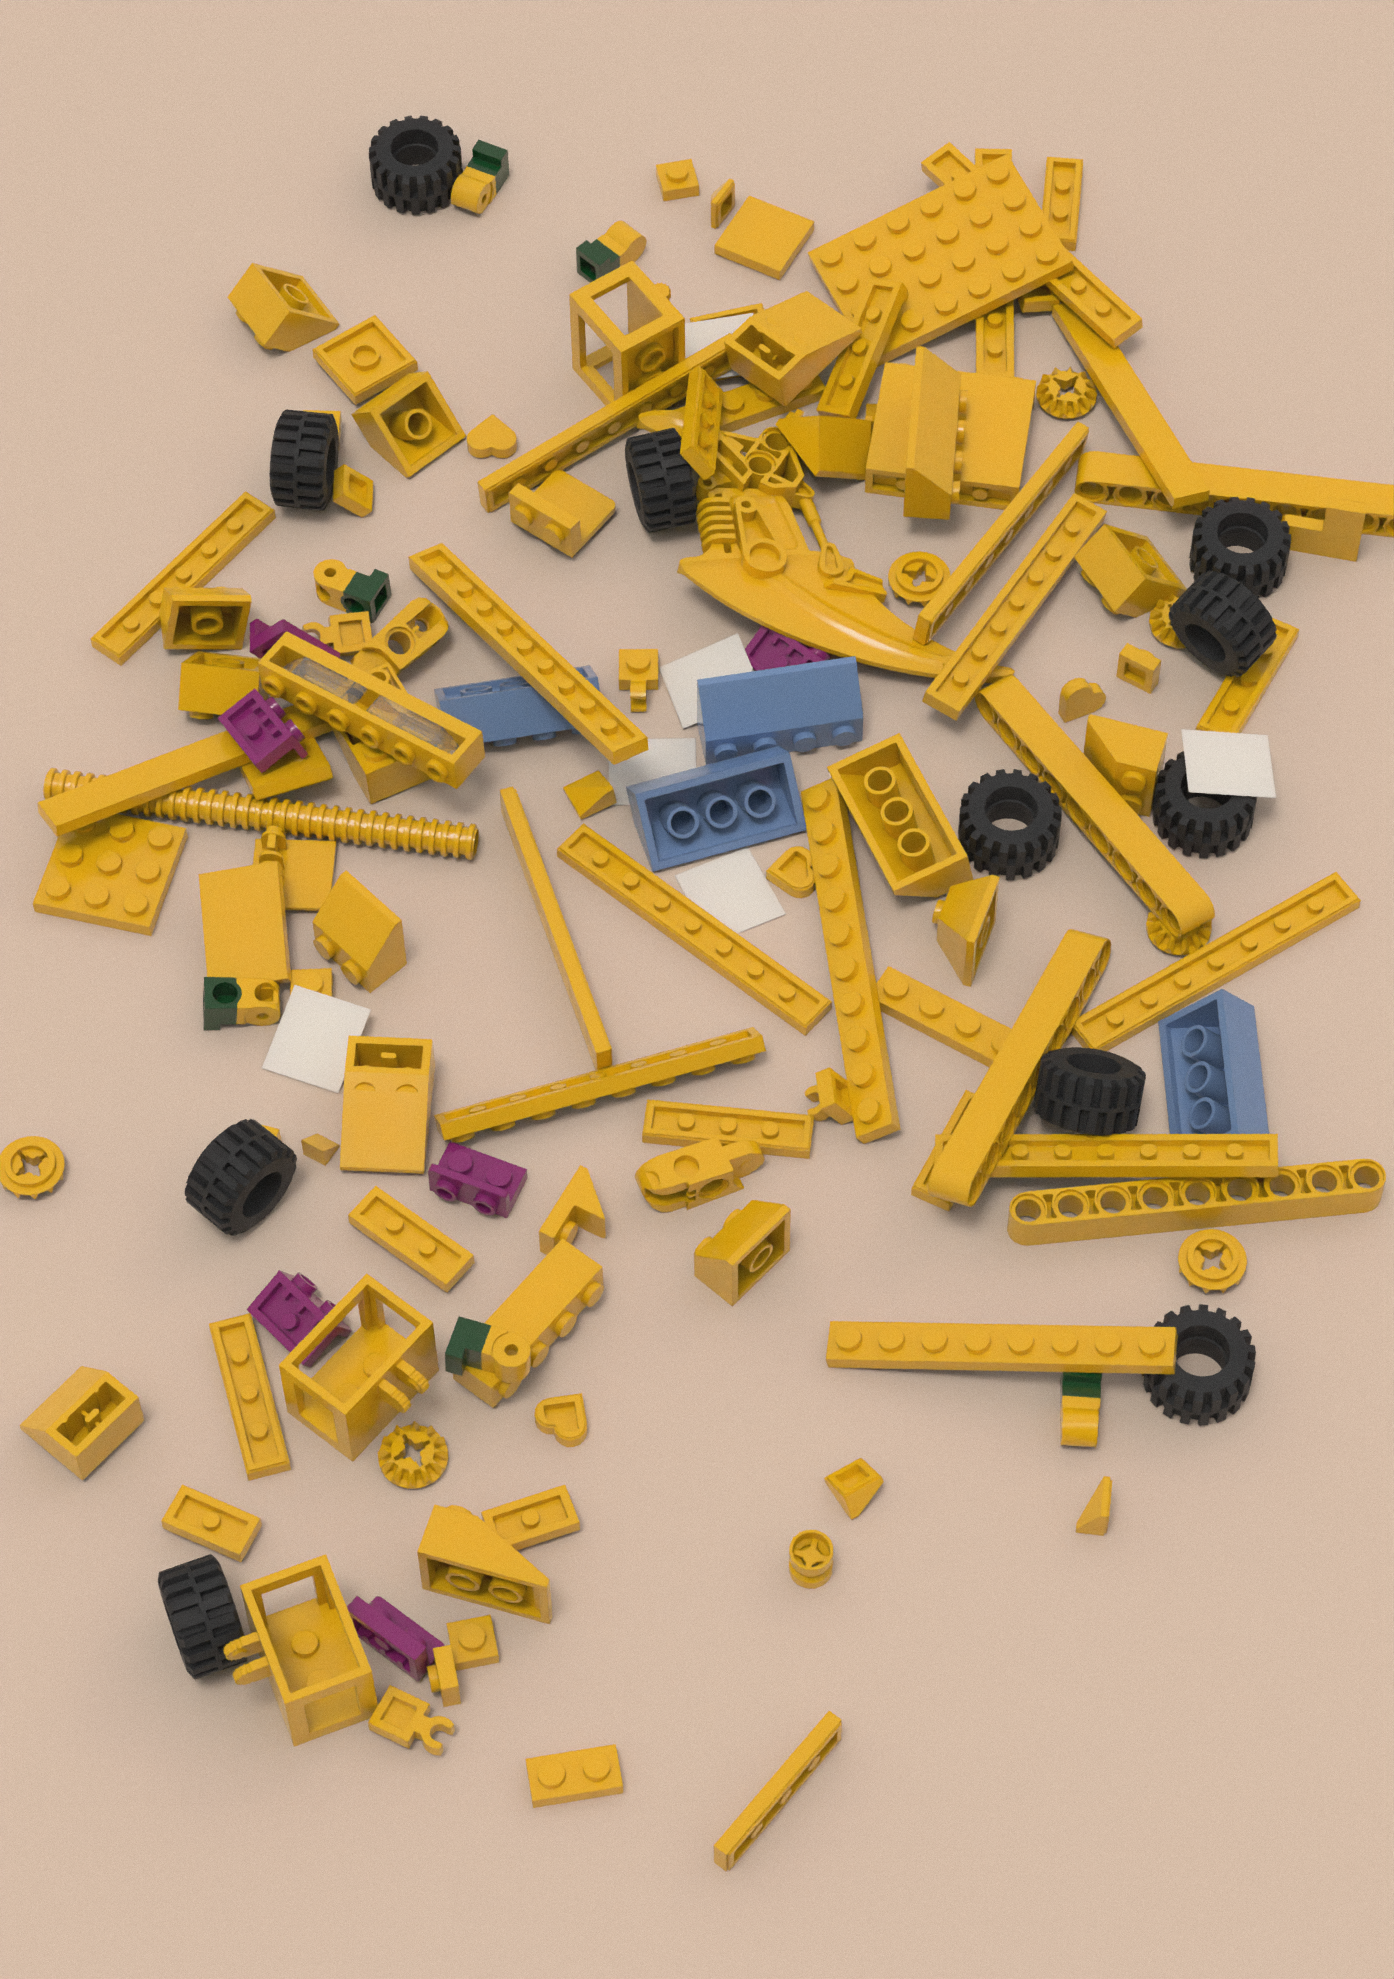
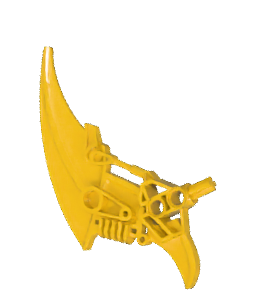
[636,409,1015,683]

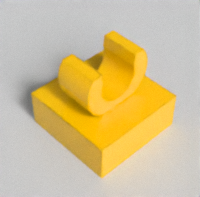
[805,1067,853,1125]

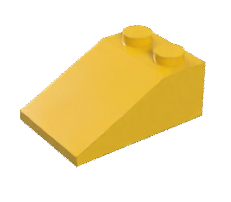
[417,1504,553,1624]

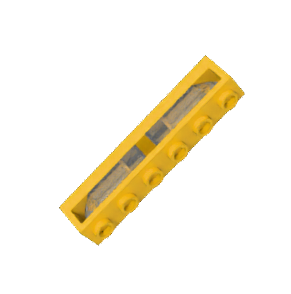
[258,631,485,789]

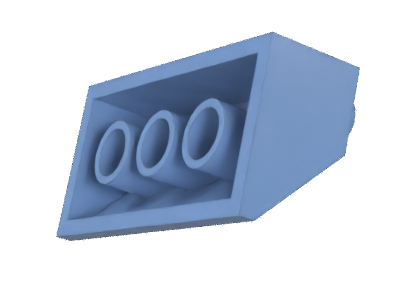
[697,656,863,765]
[434,665,600,746]
[626,746,807,872]
[1158,989,1269,1134]

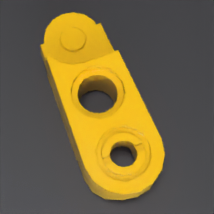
[350,597,448,675]
[634,1137,765,1213]

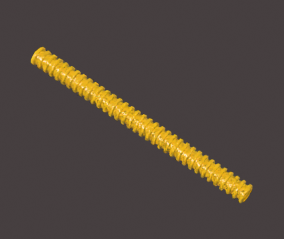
[43,768,479,860]

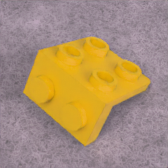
[509,470,616,558]

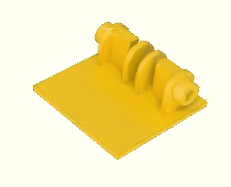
[253,826,336,911]

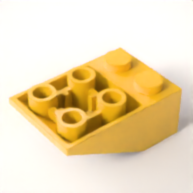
[724,291,862,407]
[330,662,431,804]
[340,1035,435,1174]

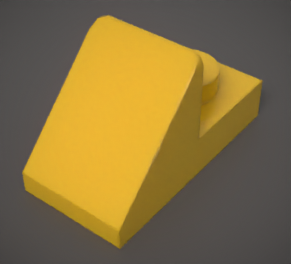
[539,1165,606,1255]

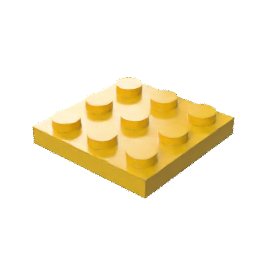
[33,814,188,936]

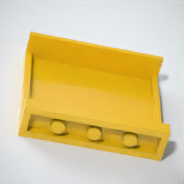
[865,362,1036,510]

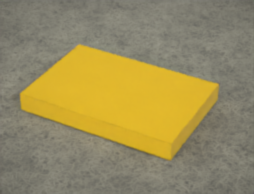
[198,861,292,984]

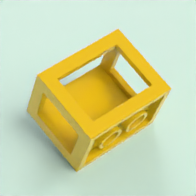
[569,260,685,406]
[279,1273,439,1462]
[223,1554,378,1747]

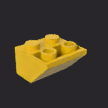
[19,1366,144,1481]

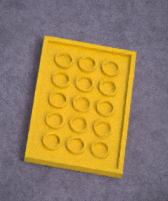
[807,154,1074,367]

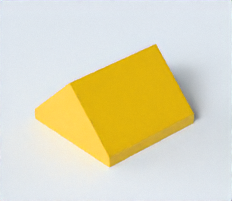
[775,415,871,480]

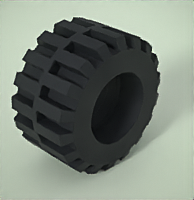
[369,116,463,215]
[269,409,339,511]
[625,428,697,533]
[1189,497,1291,598]
[1169,571,1277,677]
[1152,751,1257,858]
[958,769,1062,880]
[1033,1047,1146,1136]
[185,1119,297,1236]
[1142,1304,1256,1426]
[158,1554,247,1679]

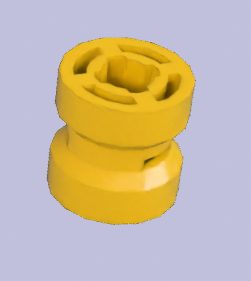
[789,1530,833,1589]

